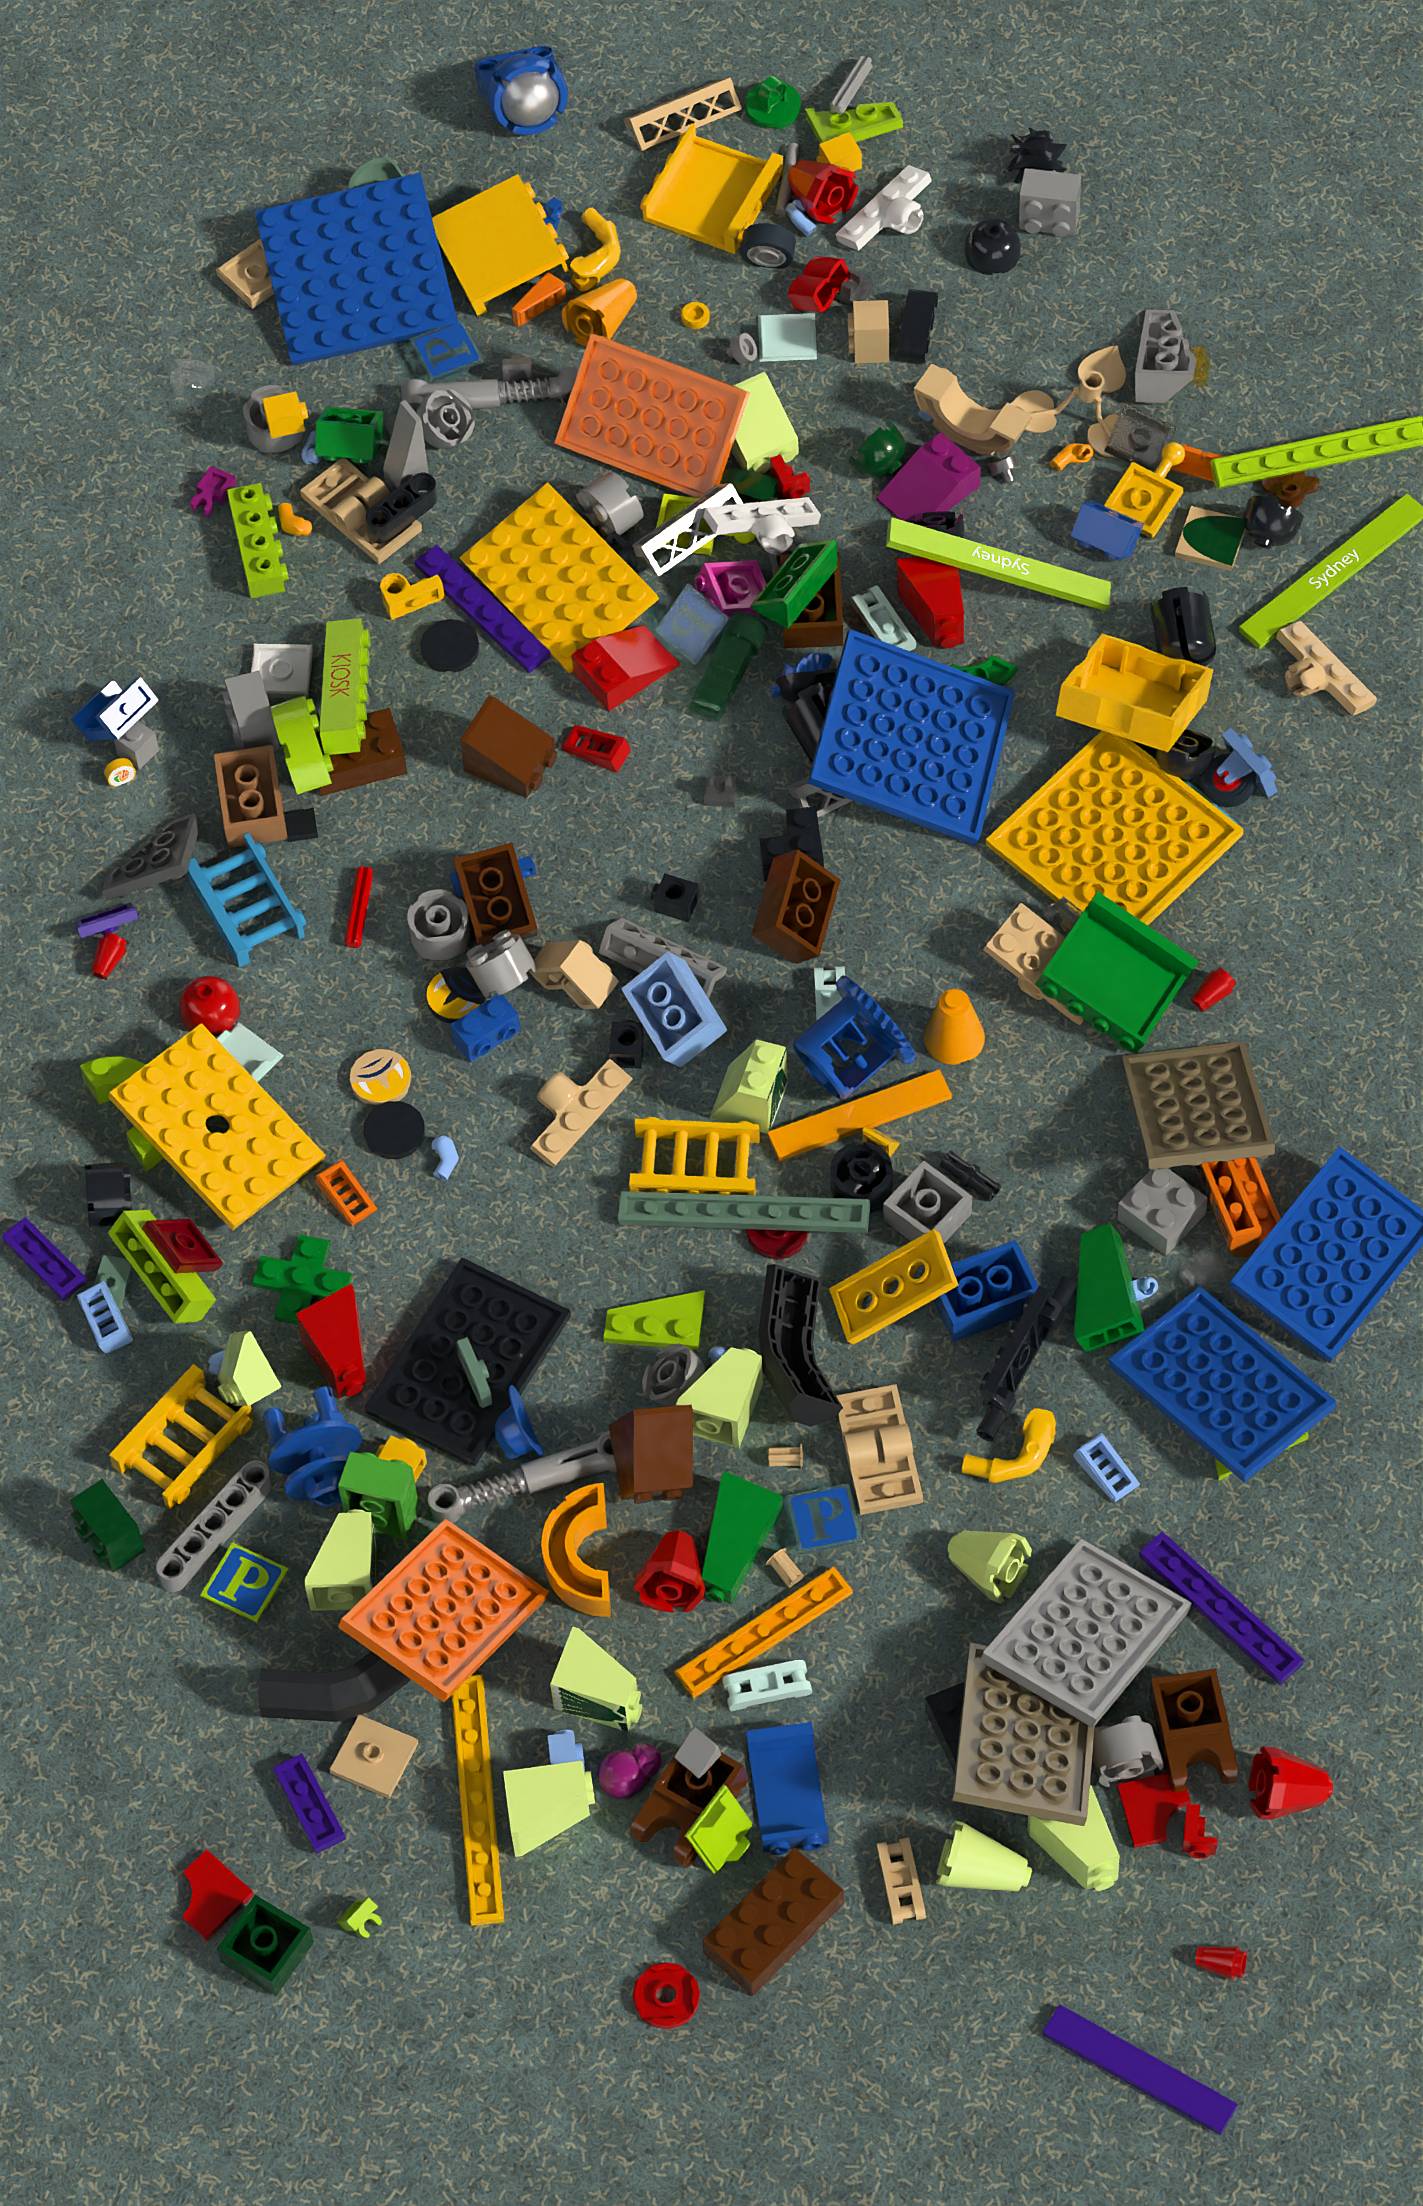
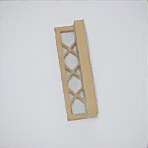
[623,77,742,151]

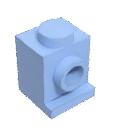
[548,1730,585,1772]

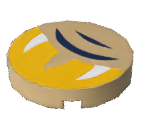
[350,1049,412,1107]

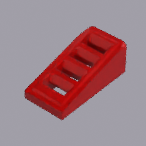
[561,724,631,773]

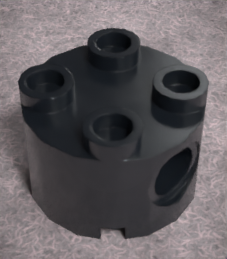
[830,1142,893,1213]
[85,1162,132,1227]

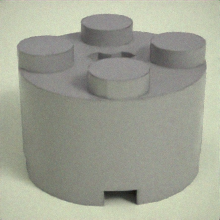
[243,385,303,453]
[576,472,643,539]
[407,889,471,960]
[466,929,537,998]
[1092,1716,1163,1787]

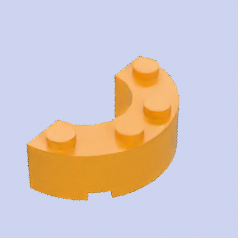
[541,1483,611,1617]

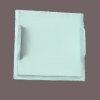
[758,313,817,362]
[217,1022,284,1082]

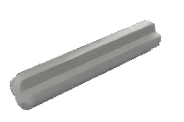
[829,56,873,115]

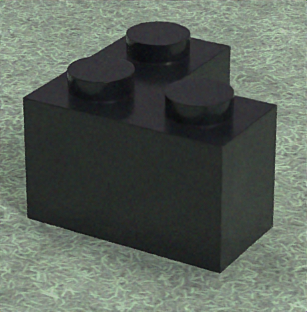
[759,806,824,882]

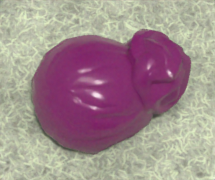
[597,1743,661,1799]

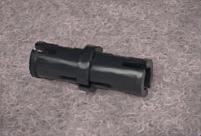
[940,1150,1001,1202]

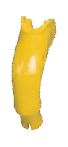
[570,207,621,292]
[962,1408,1056,1483]

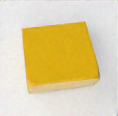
[862,1127,900,1157]

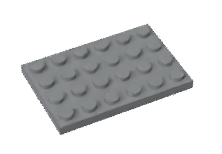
[981,1539,1192,1728]

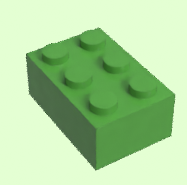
[338,1451,419,1541]

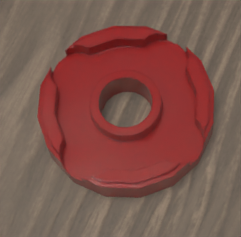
[632,1962,700,2029]

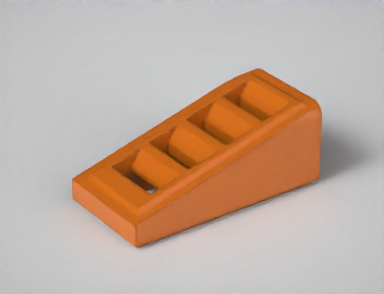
[512,272,566,327]
[315,1159,377,1227]

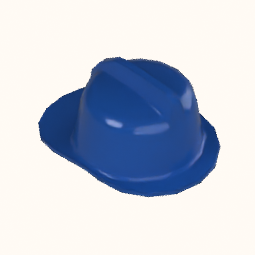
[495,1385,544,1459]

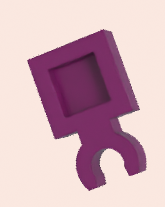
[190,466,237,517]

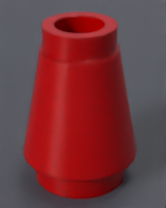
[90,932,127,980]
[1190,967,1236,1012]
[1195,1946,1247,1980]

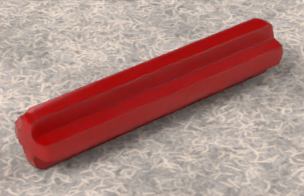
[344,866,373,948]

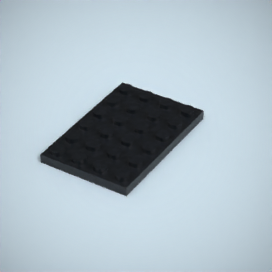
[365,1258,571,1466]

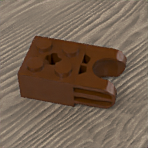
[1149,1668,1238,1792]
[631,1734,749,1868]

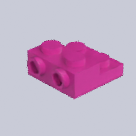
[695,560,767,624]

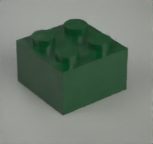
[70,1479,145,1573]
[217,1895,314,1996]

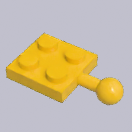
[1104,442,1185,539]

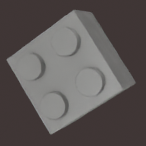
[1019,168,1081,237]
[222,670,280,751]
[883,1161,972,1244]
[1117,1169,1207,1256]

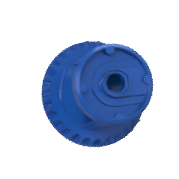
[793,975,917,1100]

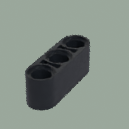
[896,289,938,363]
[366,472,437,544]

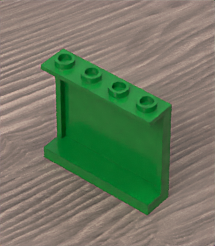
[1034,891,1199,1054]

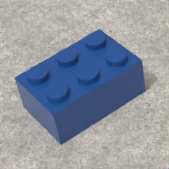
[933,1240,1038,1342]

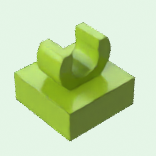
[336,1897,382,1938]

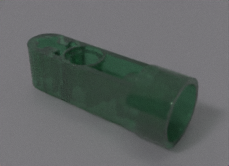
[690,611,768,721]

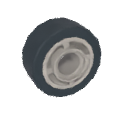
[740,223,796,269]

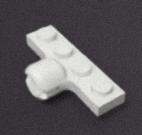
[835,165,931,251]
[703,497,821,554]

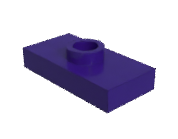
[74,903,139,938]

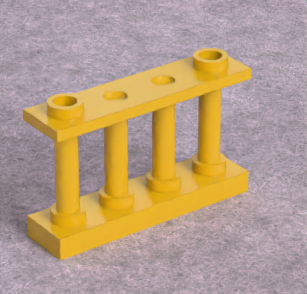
[629,1117,760,1196]
[109,1364,254,1509]

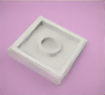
[251,644,313,698]

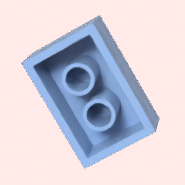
[621,951,728,1067]

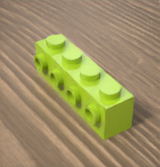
[227,483,289,598]
[108,1210,216,1323]

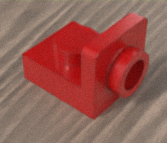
[770,455,810,500]
[1182,1803,1218,1859]

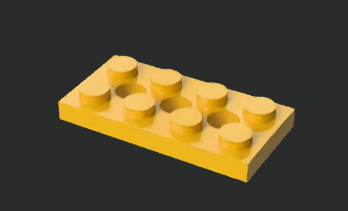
[829,1229,959,1345]

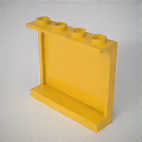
[640,123,783,254]
[432,174,569,316]

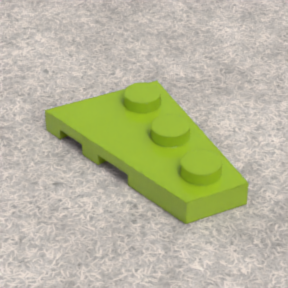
[805,102,903,143]
[603,1290,706,1351]

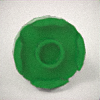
[746,75,801,129]

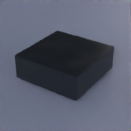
[284,808,318,842]

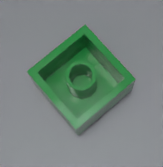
[315,406,383,463]

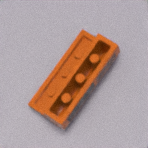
[1194,1157,1281,1257]

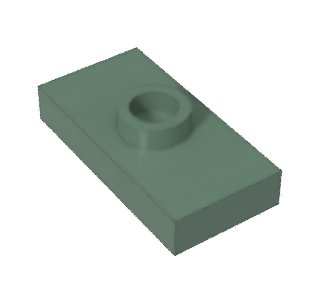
[88,1254,133,1316]
[456,1337,492,1408]

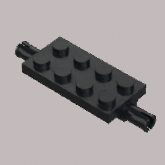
[976,1276,1078,1442]

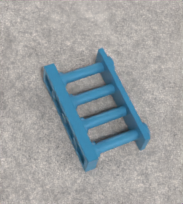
[186,833,306,968]

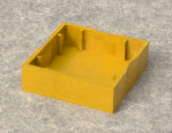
[1056,633,1213,752]

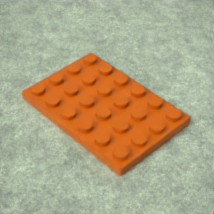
[554,333,750,498]
[338,1519,550,1702]

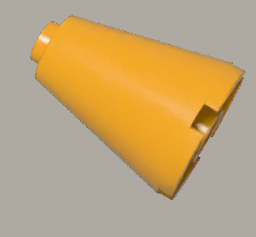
[562,278,637,347]
[923,989,985,1065]

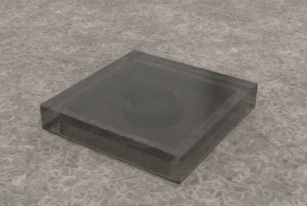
[1104,403,1177,472]

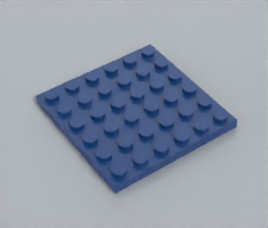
[255,173,458,366]
[807,629,1016,845]

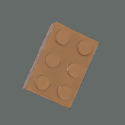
[214,745,288,849]

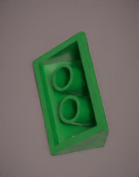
[750,539,838,629]

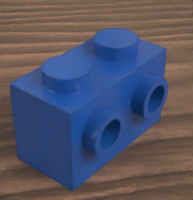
[1070,500,1144,561]
[450,994,520,1063]

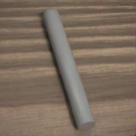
[775,143,799,215]

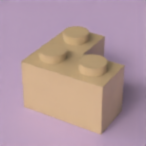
[848,300,889,363]
[528,940,619,1009]

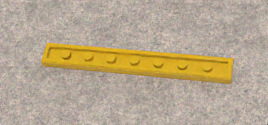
[452,1674,504,1926]

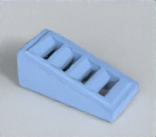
[76,1281,133,1354]
[1073,1433,1140,1503]

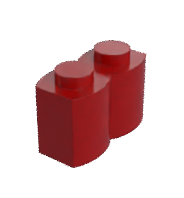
[787,256,850,312]

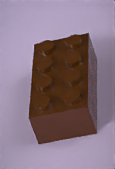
[702,1847,844,1996]

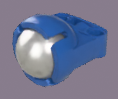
[474,46,568,135]

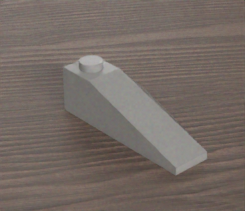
[1135,310,1196,404]
[383,400,428,493]

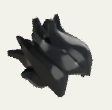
[1005,127,1067,184]

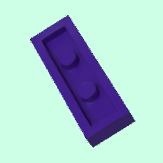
[2,1217,87,1301]
[273,1753,346,1854]

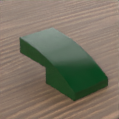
[720,468,779,503]

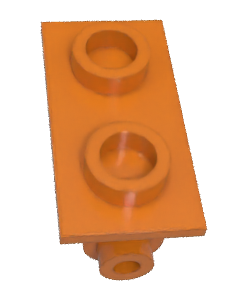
[1171,443,1228,482]

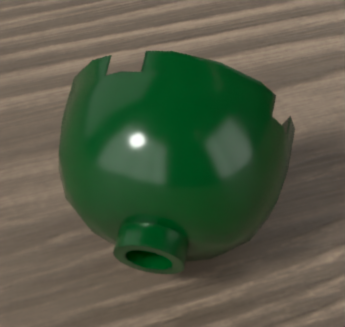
[848,420,906,478]

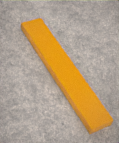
[767,1069,952,1162]
[674,1566,853,1699]

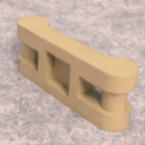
[876,1837,926,1925]

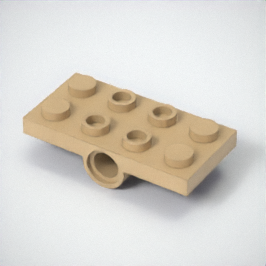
[300,458,422,564]
[983,903,1085,1025]
[836,1384,923,1515]

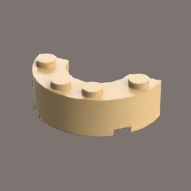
[914,364,1032,456]

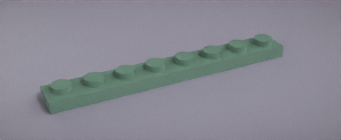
[618,1191,870,1233]

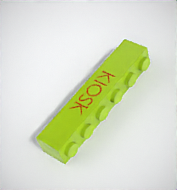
[320,618,371,755]

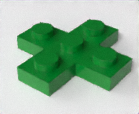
[252,1234,352,1325]

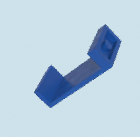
[746,1722,829,1855]

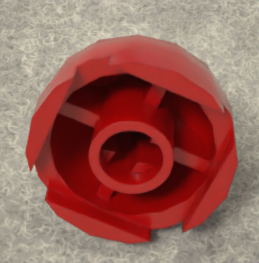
[179,976,241,1036]

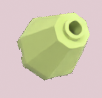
[947,1530,1032,1603]

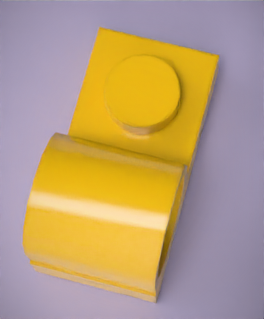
[380,573,445,620]

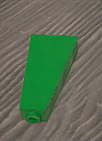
[1074,1223,1145,1352]
[702,1471,783,1604]

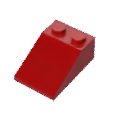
[571,625,680,712]

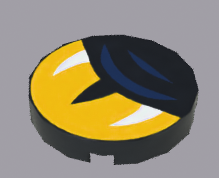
[426,967,487,1024]

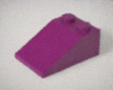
[876,432,981,521]

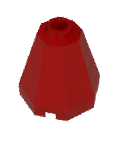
[787,160,859,224]
[634,1530,705,1613]
[1248,1746,1333,1820]

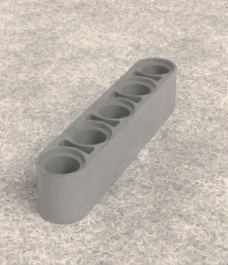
[156,1460,272,1592]

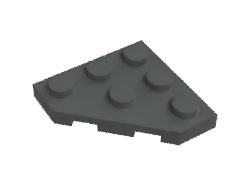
[102,813,202,901]

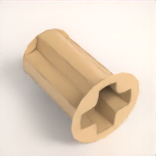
[769,1444,803,1468]
[766,1548,804,1588]

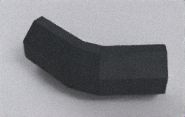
[758,1264,843,1427]
[259,1651,411,1722]

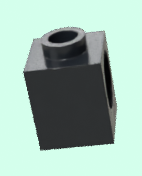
[651,873,699,922]
[609,1020,644,1069]

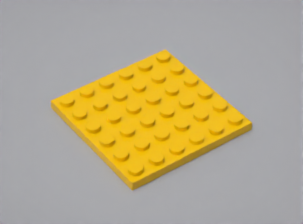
[986,731,1243,925]

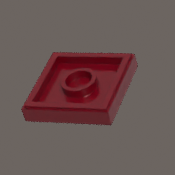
[142,1219,223,1274]

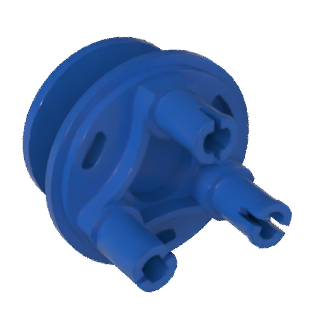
[263,1387,362,1508]

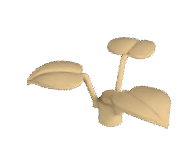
[1010,345,1135,458]

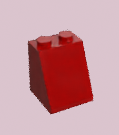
[897,557,964,648]
[296,1284,367,1399]

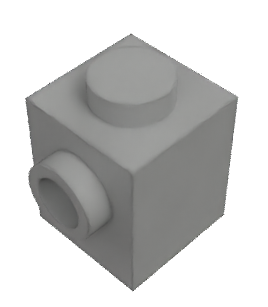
[114,721,159,770]

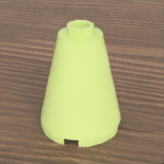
[936,1820,1032,1892]

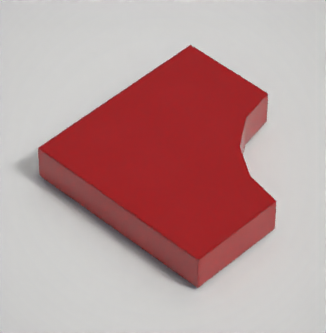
[1117,1773,1190,1848]
[182,1849,254,1941]

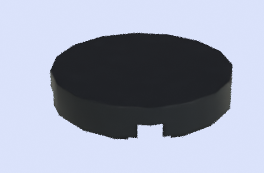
[420,619,479,673]
[363,1101,425,1159]

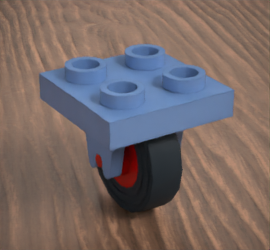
[1201,727,1278,808]

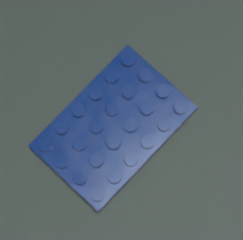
[1229,1146,1423,1363]
[1109,1286,1336,1483]

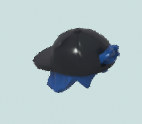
[770,653,837,704]

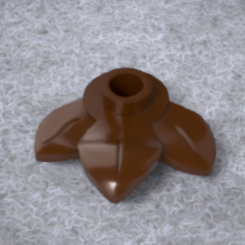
[1261,472,1320,508]

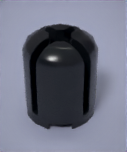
[1150,587,1216,667]
[782,683,833,764]

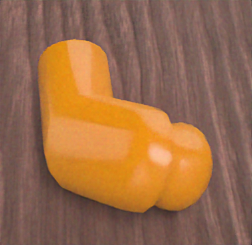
[1050,443,1094,472]
[278,503,312,536]

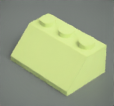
[217,1331,281,1406]

